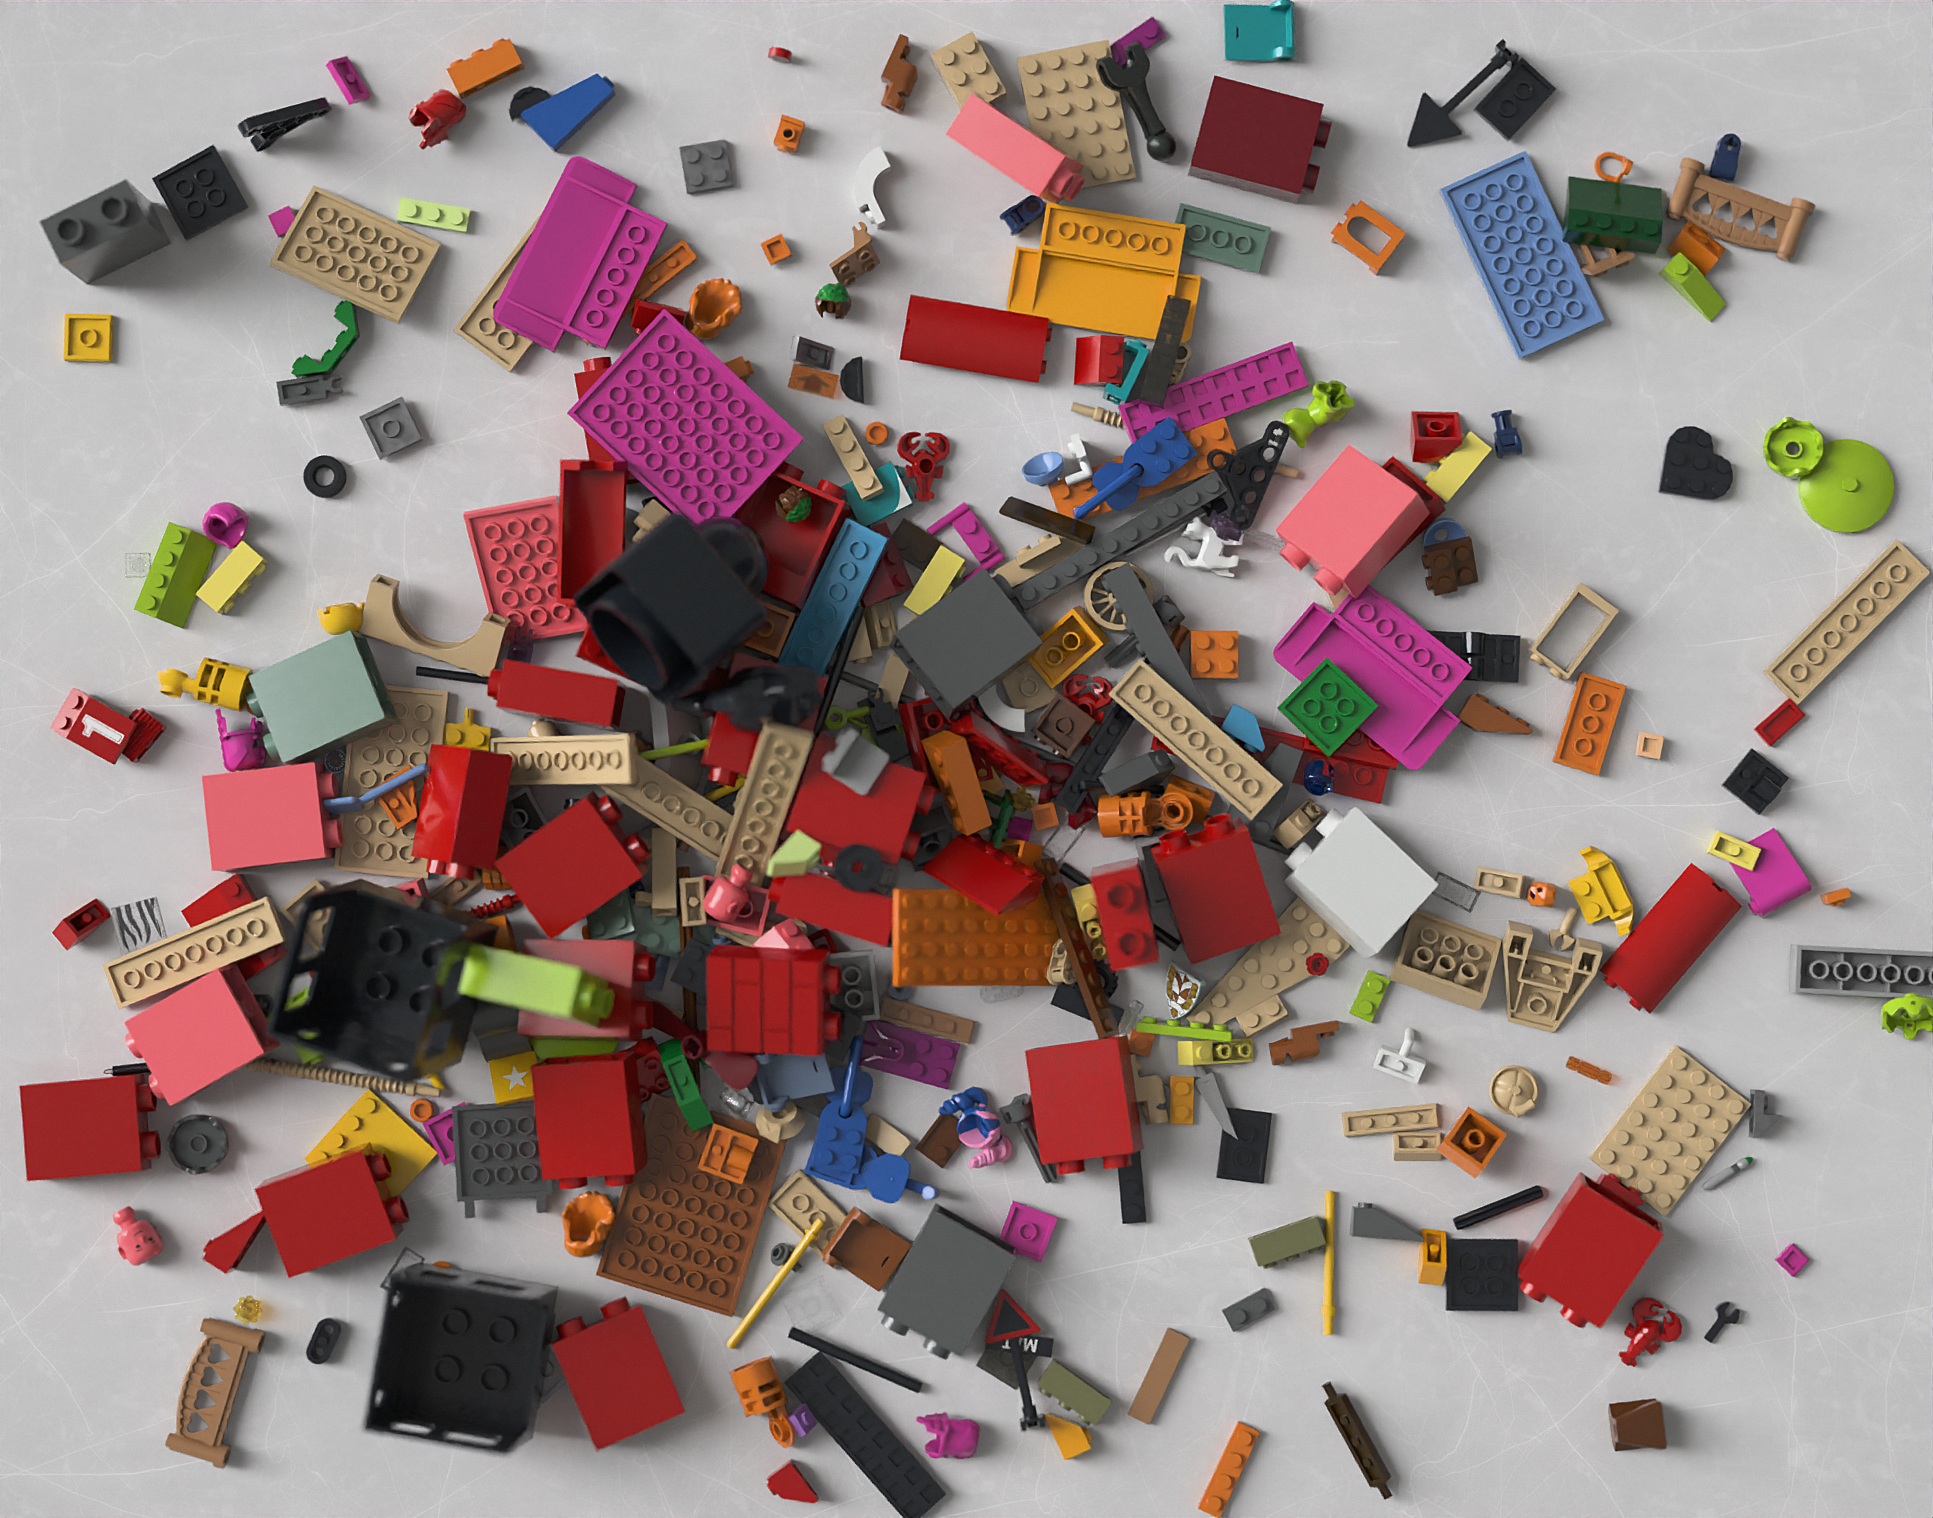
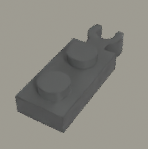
[276,374,343,406]

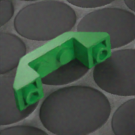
[291,300,360,378]
[658,1038,715,1132]

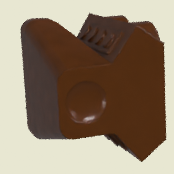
[1608,1398,1667,1451]

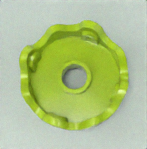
[1763,417,1823,478]
[1880,993,1933,1040]

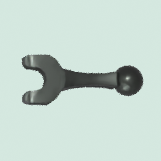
[1096,42,1176,161]

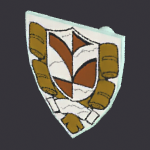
[1166,960,1206,1019]

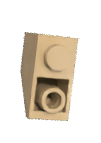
[1272,797,1325,850]

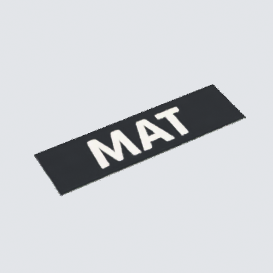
[985,1331,1054,1358]

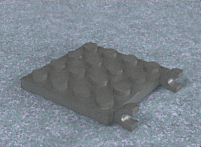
[452,1101,553,1218]

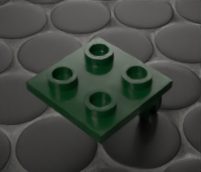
[981,789,1016,849]

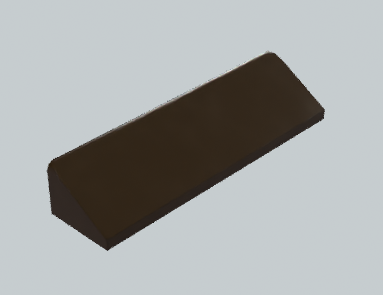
[999,496,1096,545]

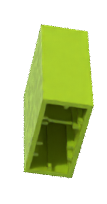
[459,944,614,1027]

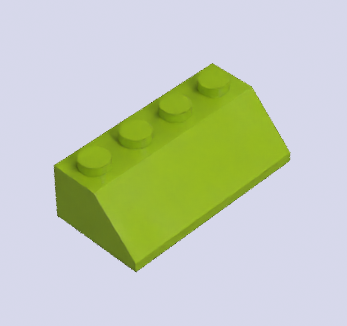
[134,522,218,629]

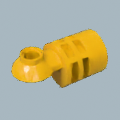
[157,657,253,712]

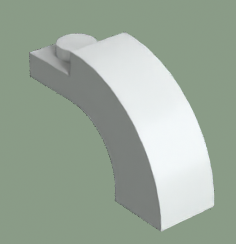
[854,146,891,229]
[978,683,1025,738]

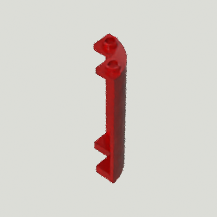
[899,295,1053,383]
[557,459,627,608]
[1599,863,1742,1014]

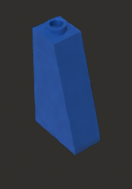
[520,73,615,152]

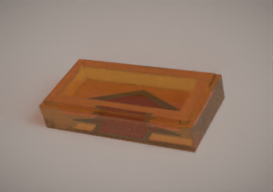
[788,364,839,399]

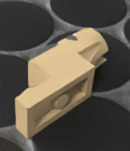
[1130,1053,1170,1124]

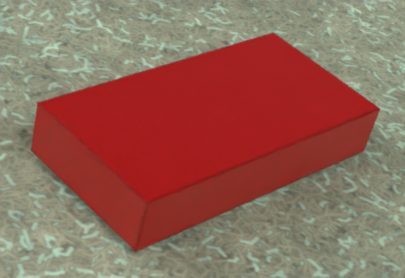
[1753,698,1805,747]

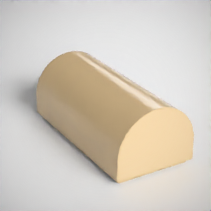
[679,877,707,926]

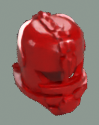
[408,89,466,150]

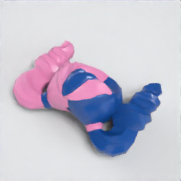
[938,1086,1012,1169]

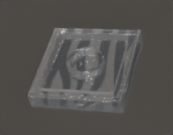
[109,897,167,955]

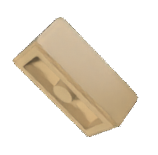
[862,599,897,650]
[1393,1132,1442,1161]

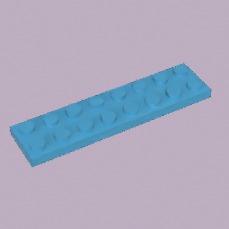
[776,518,890,678]

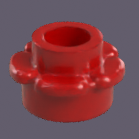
[1306,952,1329,976]

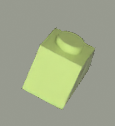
[767,830,821,877]

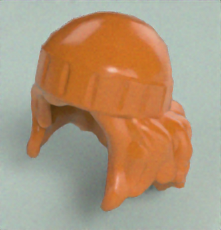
[685,278,743,340]
[562,1191,616,1258]

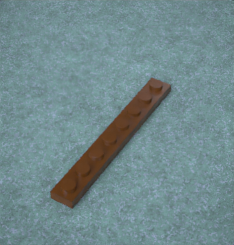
[1033,857,1120,1040]

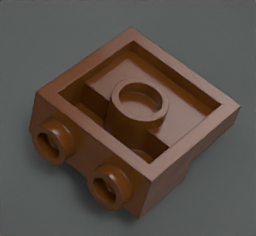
[1421,536,1478,596]
[1030,692,1097,760]

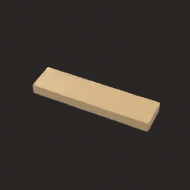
[1342,1103,1439,1137]

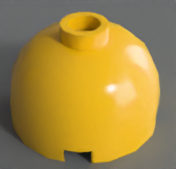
[317,601,365,635]

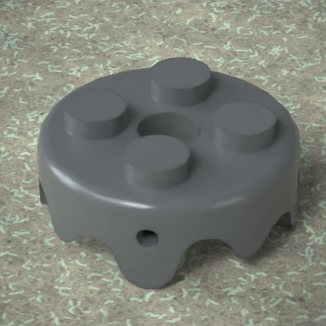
[165,1114,229,1174]

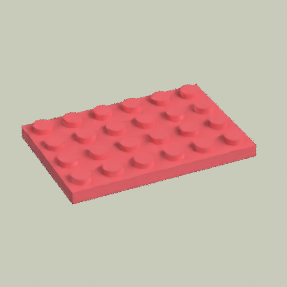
[463,495,589,645]

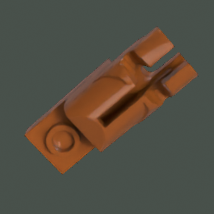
[881,34,917,114]
[1269,1020,1340,1066]

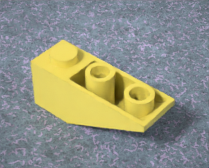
[1070,883,1108,960]
[1177,1038,1254,1065]

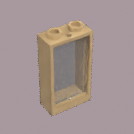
[1527,582,1619,680]

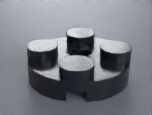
[834,844,882,892]

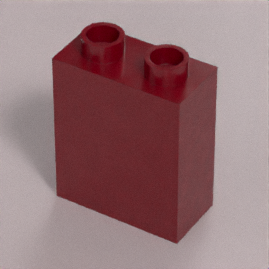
[1188,75,1332,204]

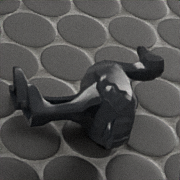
[670,665,824,733]

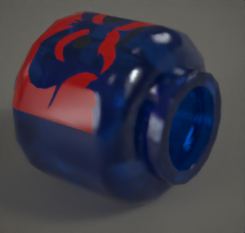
[1303,760,1335,796]

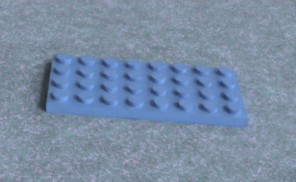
[1440,151,1605,360]

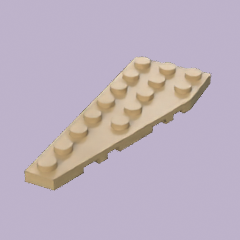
[454,211,543,373]
[1186,896,1350,1027]

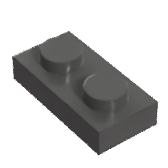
[1222,1288,1275,1332]

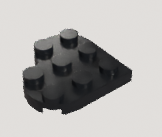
[1658,426,1733,500]

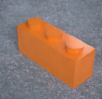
[447,38,525,99]

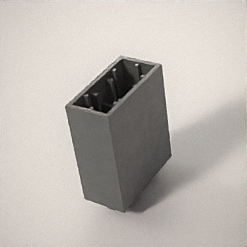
[39,179,171,284]
[890,568,1044,719]
[877,1203,1018,1359]

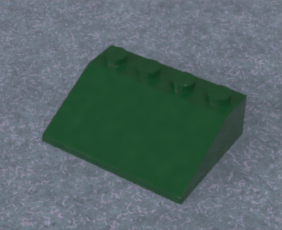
[1562,176,1663,254]

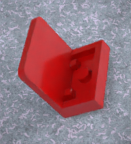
[617,1036,671,1104]

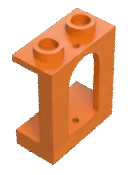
[1331,200,1406,275]

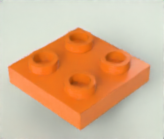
[698,1123,759,1185]

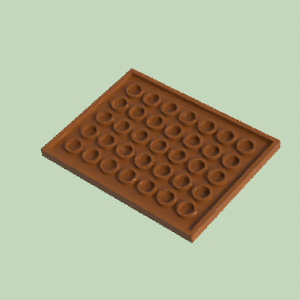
[596,1093,787,1317]

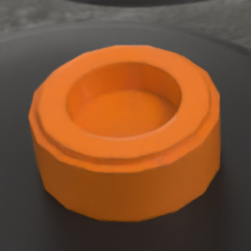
[865,422,889,446]
[410,1098,434,1122]

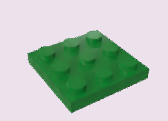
[1277,657,1378,758]

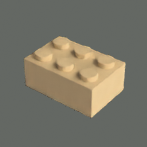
[931,31,1007,111]

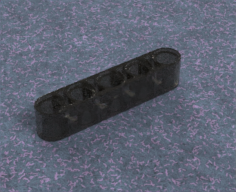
[1139,295,1191,408]

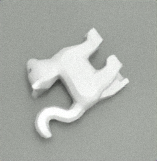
[1164,516,1244,578]

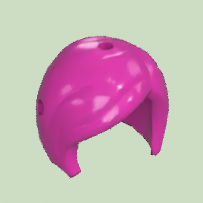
[202,502,249,550]

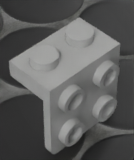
[822,729,889,795]

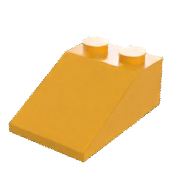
[1028,605,1110,689]

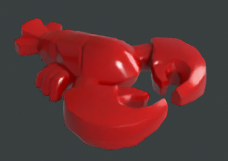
[897,432,950,502]
[1062,674,1114,746]
[1618,1297,1682,1367]

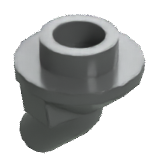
[771,1243,802,1273]

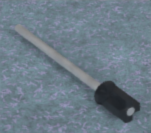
[1125,497,1228,557]

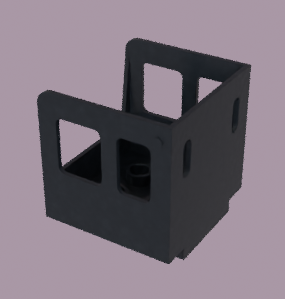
[265,879,499,1086]
[362,1262,559,1455]

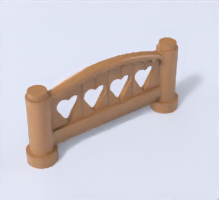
[1666,157,1815,262]
[165,1317,266,1469]

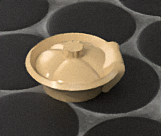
[1489,1065,1539,1118]
[756,1100,806,1144]

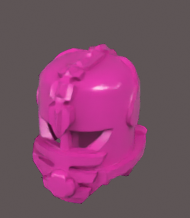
[215,709,266,772]
[916,1412,980,1459]

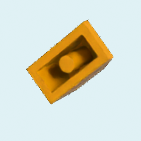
[1418,1228,1447,1286]
[1044,1412,1093,1461]

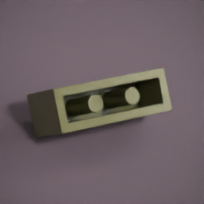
[1248,1215,1326,1269]
[1037,1358,1112,1426]

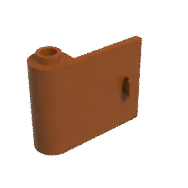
[821,1206,912,1292]

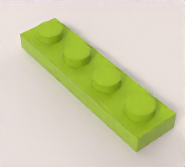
[1136,1016,1233,1042]

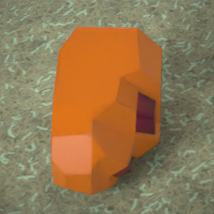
[1526,882,1556,908]

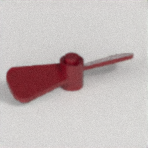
[651,1001,760,1091]

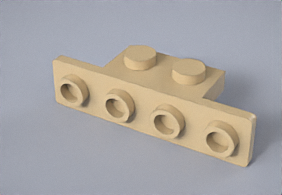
[995,534,1087,588]

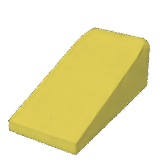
[1706,830,1762,871]

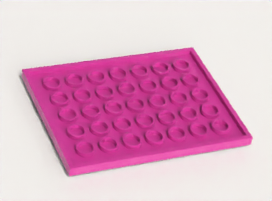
[567,309,804,524]

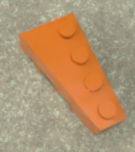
[921,730,992,836]

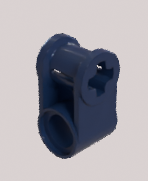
[1709,133,1741,181]
[999,195,1044,236]

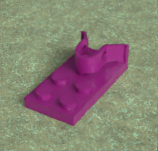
[859,1020,960,1090]

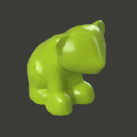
[1282,380,1355,448]

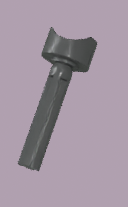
[1104,595,1185,668]
[1000,1093,1057,1183]

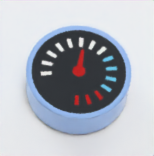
[324,749,346,773]

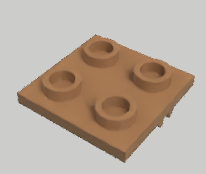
[829,222,880,287]
[1578,244,1635,277]

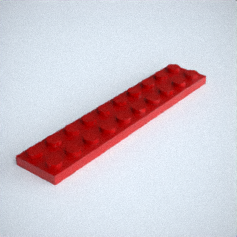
[1150,715,1389,804]

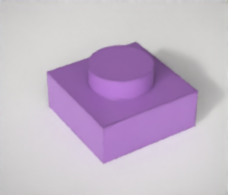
[787,1403,818,1437]

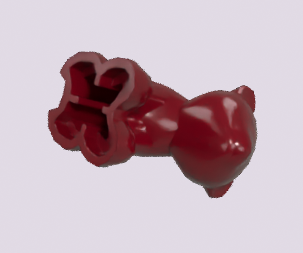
[1038,761,1098,830]

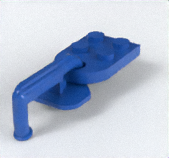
[1073,416,1198,520]
[811,1036,873,1174]
[804,1138,940,1203]

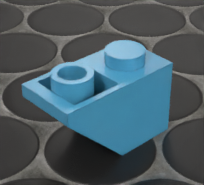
[1220,704,1265,754]

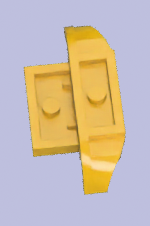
[1568,846,1634,937]

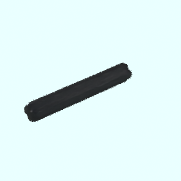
[1453,1185,1543,1230]

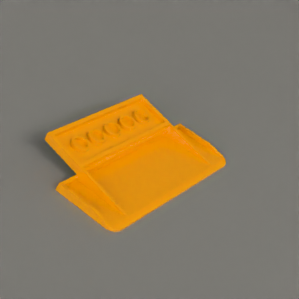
[1006,202,1201,343]

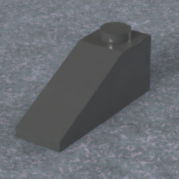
[1099,749,1175,797]
[1350,1202,1424,1242]

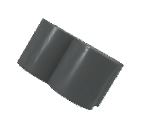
[471,999,534,1063]

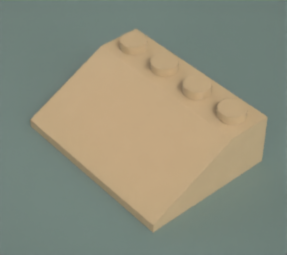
[1389,909,1502,1011]

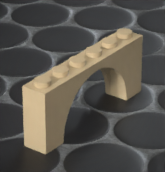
[358,574,511,677]

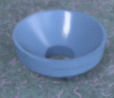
[1022,452,1064,487]
[1423,518,1466,546]

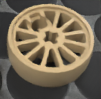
[1083,561,1154,633]

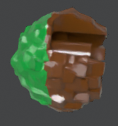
[815,283,851,319]
[775,485,812,523]

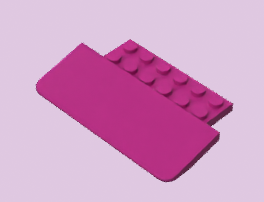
[493,156,668,353]
[1273,584,1473,770]

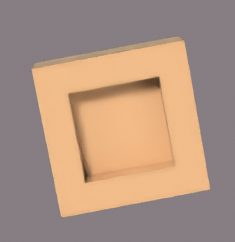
[1635,732,1664,760]

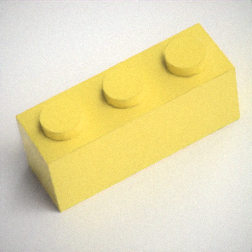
[1423,431,1492,505]
[196,541,267,614]
[903,545,966,616]

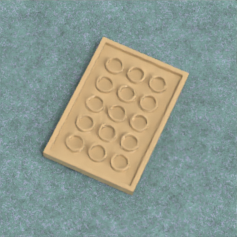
[1017,40,1136,190]
[270,186,441,324]
[1589,1046,1751,1217]

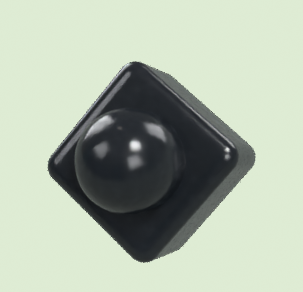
[573,511,770,705]

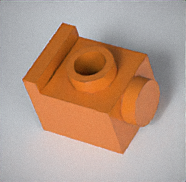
[774,114,805,154]
[723,356,754,383]

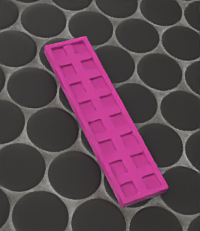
[1118,342,1309,444]

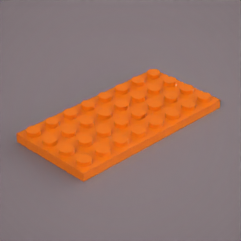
[893,889,1059,986]

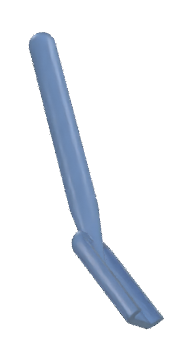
[324,763,428,815]

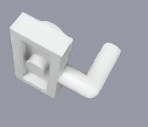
[1065,433,1093,486]
[1373,1028,1426,1084]

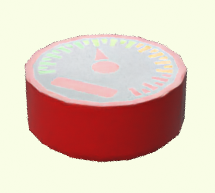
[768,47,792,63]

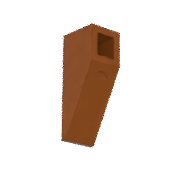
[1457,693,1533,735]

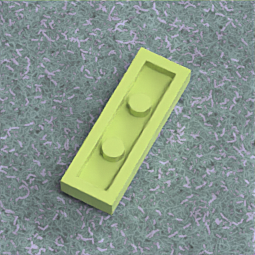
[397,197,471,233]

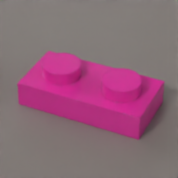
[326,56,371,105]

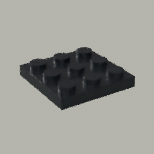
[152,144,249,241]
[1445,1238,1518,1311]

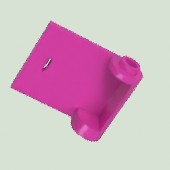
[1729,828,1812,918]

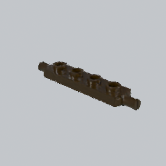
[1322,1381,1393,1500]

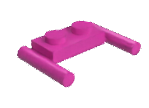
[927,502,1006,582]

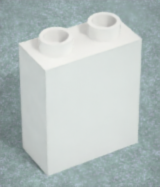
[1283,806,1439,959]

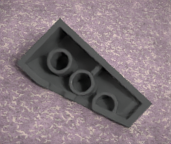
[1227,742,1303,843]

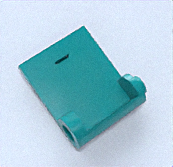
[1223,0,1296,62]

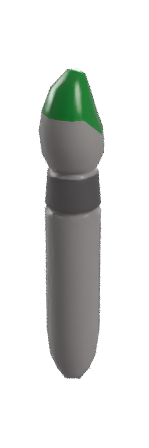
[1702,1157,1753,1190]

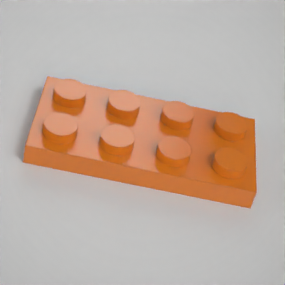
[1552,672,1626,776]

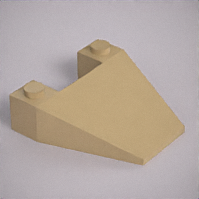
[1502,920,1603,1033]

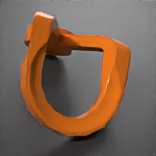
[1594,152,1633,183]

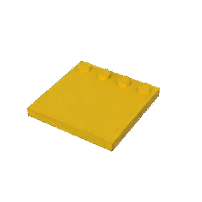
[304,1089,437,1197]

